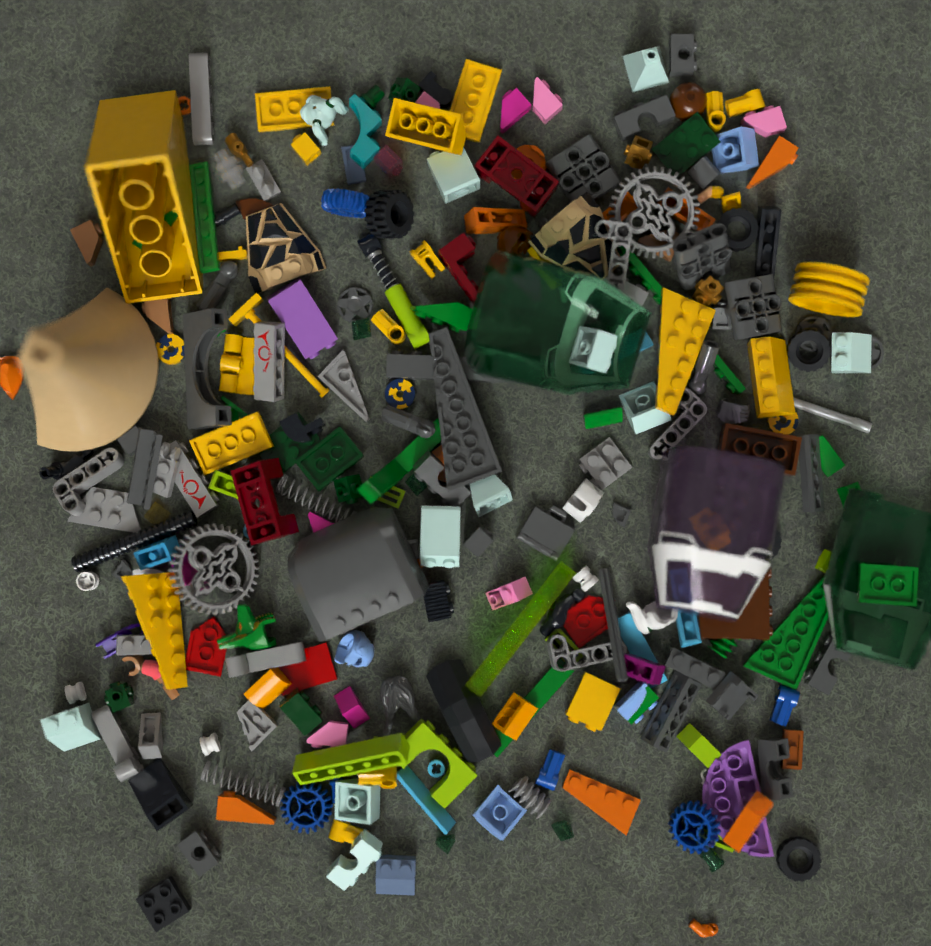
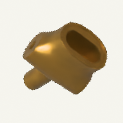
[225,133,254,167]

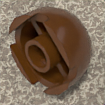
[669,82,707,121]
[497,225,533,265]

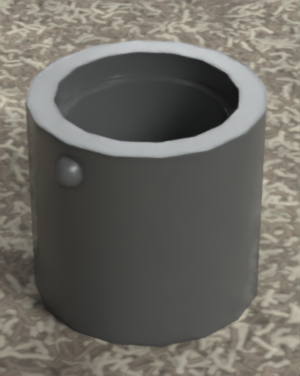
[687,156,721,190]

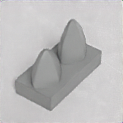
[246,159,281,201]

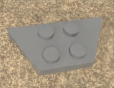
[68,487,141,533]

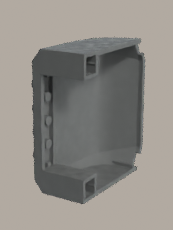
[287,507,430,642]

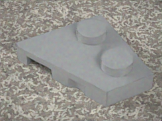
[237,700,279,751]

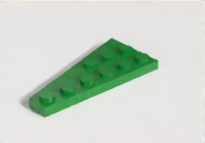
[742,576,843,690]

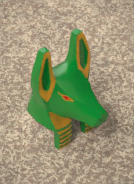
[217,604,277,650]

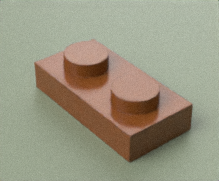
[781,729,804,770]

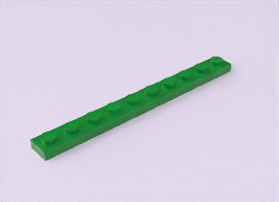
[617,245,746,395]

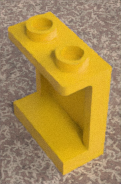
[565,671,621,732]

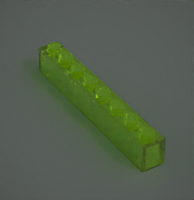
[464,561,576,697]

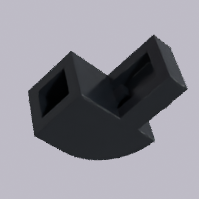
[279,413,326,443]

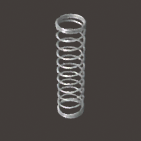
[275,474,357,523]
[200,760,286,807]

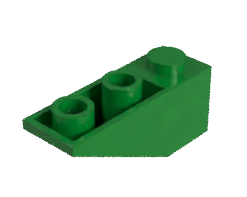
[410,302,474,333]

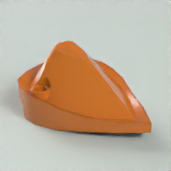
[0,356,24,400]

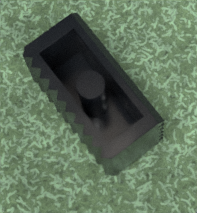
[423,580,454,622]

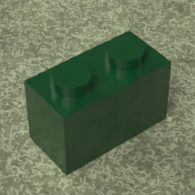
[279,688,323,736]

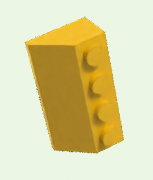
[385,98,466,156]
[747,337,795,418]

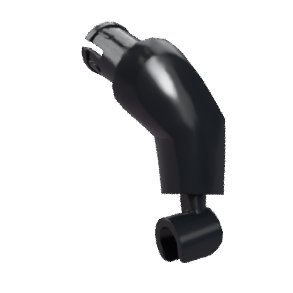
[39,449,94,480]
[539,588,585,637]

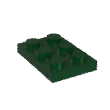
[652,112,721,178]
[258,412,321,474]
[295,426,364,492]

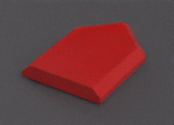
[563,595,608,648]
[185,616,227,677]

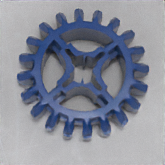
[321,188,369,218]
[280,782,333,834]
[668,800,721,854]

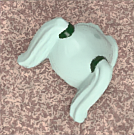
[300,95,348,146]

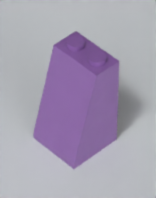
[267,278,338,359]

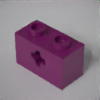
[624,654,666,685]

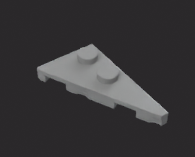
[317,350,370,423]

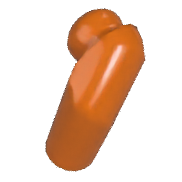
[688,919,718,938]

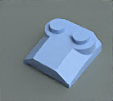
[472,785,527,841]

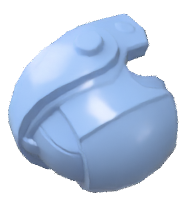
[334,630,374,667]

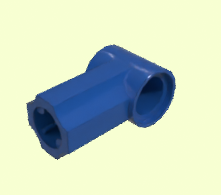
[769,685,800,727]
[535,749,565,791]

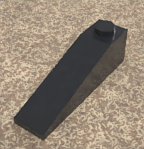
[755,206,781,278]

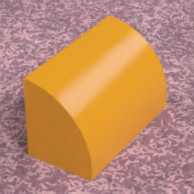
[244,667,292,709]
[492,692,538,740]

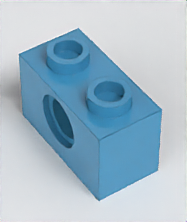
[133,535,180,570]

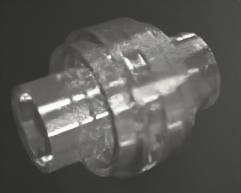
[212,148,246,191]

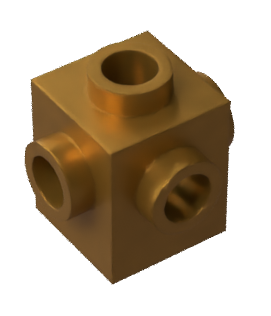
[623,135,653,170]
[692,276,724,307]

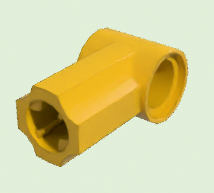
[724,89,765,118]
[706,91,726,133]
[371,309,406,345]
[359,766,397,789]
[328,818,369,844]

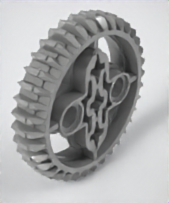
[608,166,700,258]
[168,523,259,615]

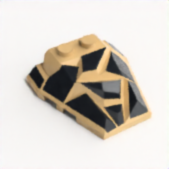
[528,192,620,280]
[246,203,326,294]

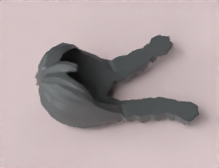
[380,675,420,736]

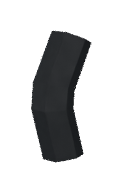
[426,659,502,762]

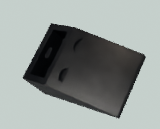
[128,758,193,831]

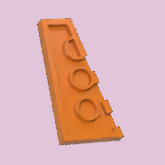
[562,769,641,835]

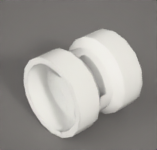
[572,565,599,592]
[76,571,100,591]

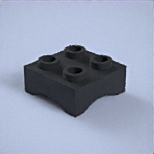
[135,876,191,932]

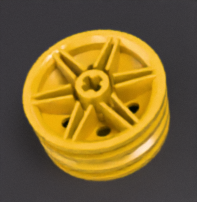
[788,262,870,317]

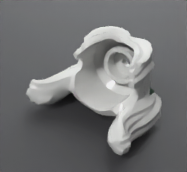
[626,588,678,634]

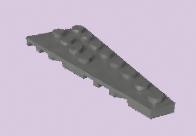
[429,327,502,492]

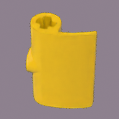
[219,334,254,395]

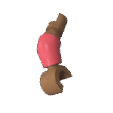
[122,655,180,700]

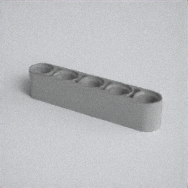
[189,52,214,145]

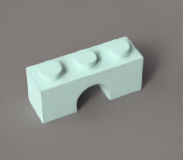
[326,829,383,891]

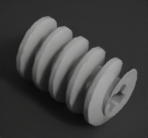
[508,776,551,819]

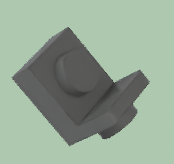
[711,299,732,330]

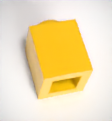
[291,132,321,165]

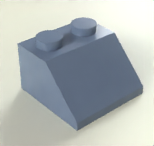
[376,855,416,895]

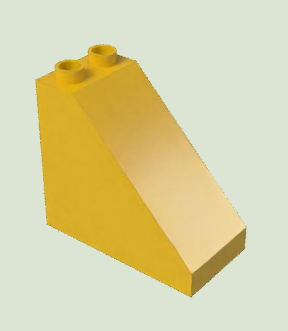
[85,90,203,304]

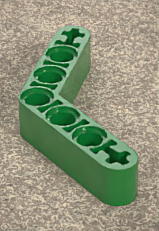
[358,417,441,504]

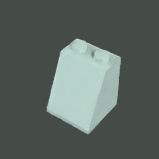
[427,147,480,204]
[420,506,461,568]
[40,703,101,751]

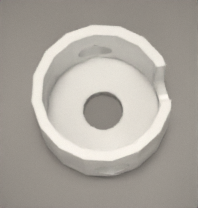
[562,479,604,523]

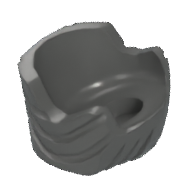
[716,398,750,424]

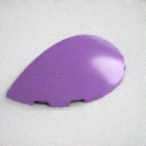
[702,740,774,857]

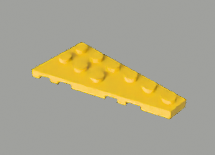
[655,287,716,416]
[121,572,188,690]

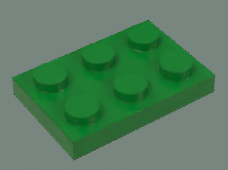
[857,563,919,607]

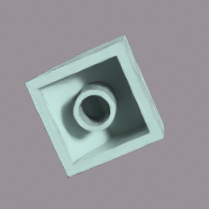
[569,326,618,373]
[831,332,872,373]
[619,381,671,434]
[335,778,380,825]

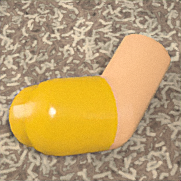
[697,185,724,204]

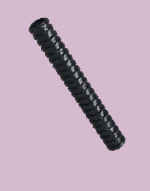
[71,510,197,573]

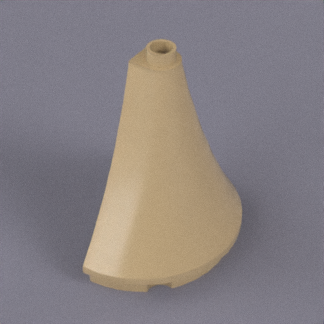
[17,288,159,452]

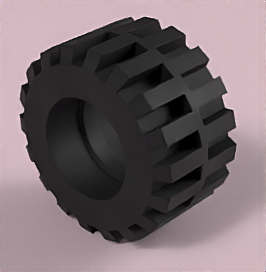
[364,190,414,239]

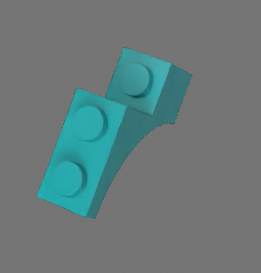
[349,94,382,170]

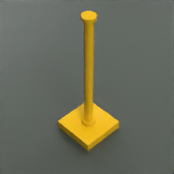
[228,293,330,398]

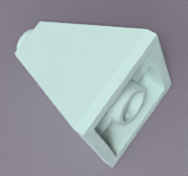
[623,46,669,92]
[470,475,513,517]

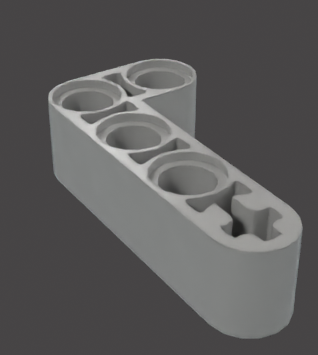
[595,220,632,299]
[648,388,707,460]
[53,448,125,516]
[546,635,627,671]
[225,641,307,678]
[91,704,144,782]

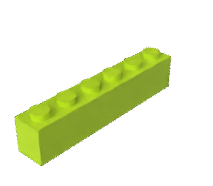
[292,733,410,785]

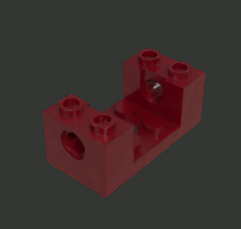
[474,135,559,218]
[438,233,509,318]
[230,458,299,545]

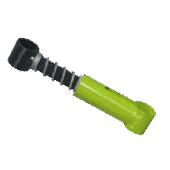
[357,234,430,349]

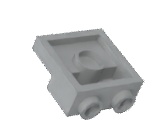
[578,437,633,490]

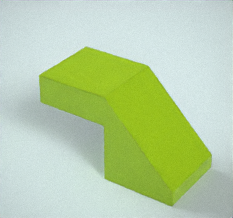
[676,723,722,769]

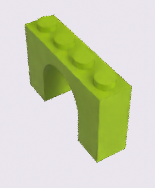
[400,718,477,809]

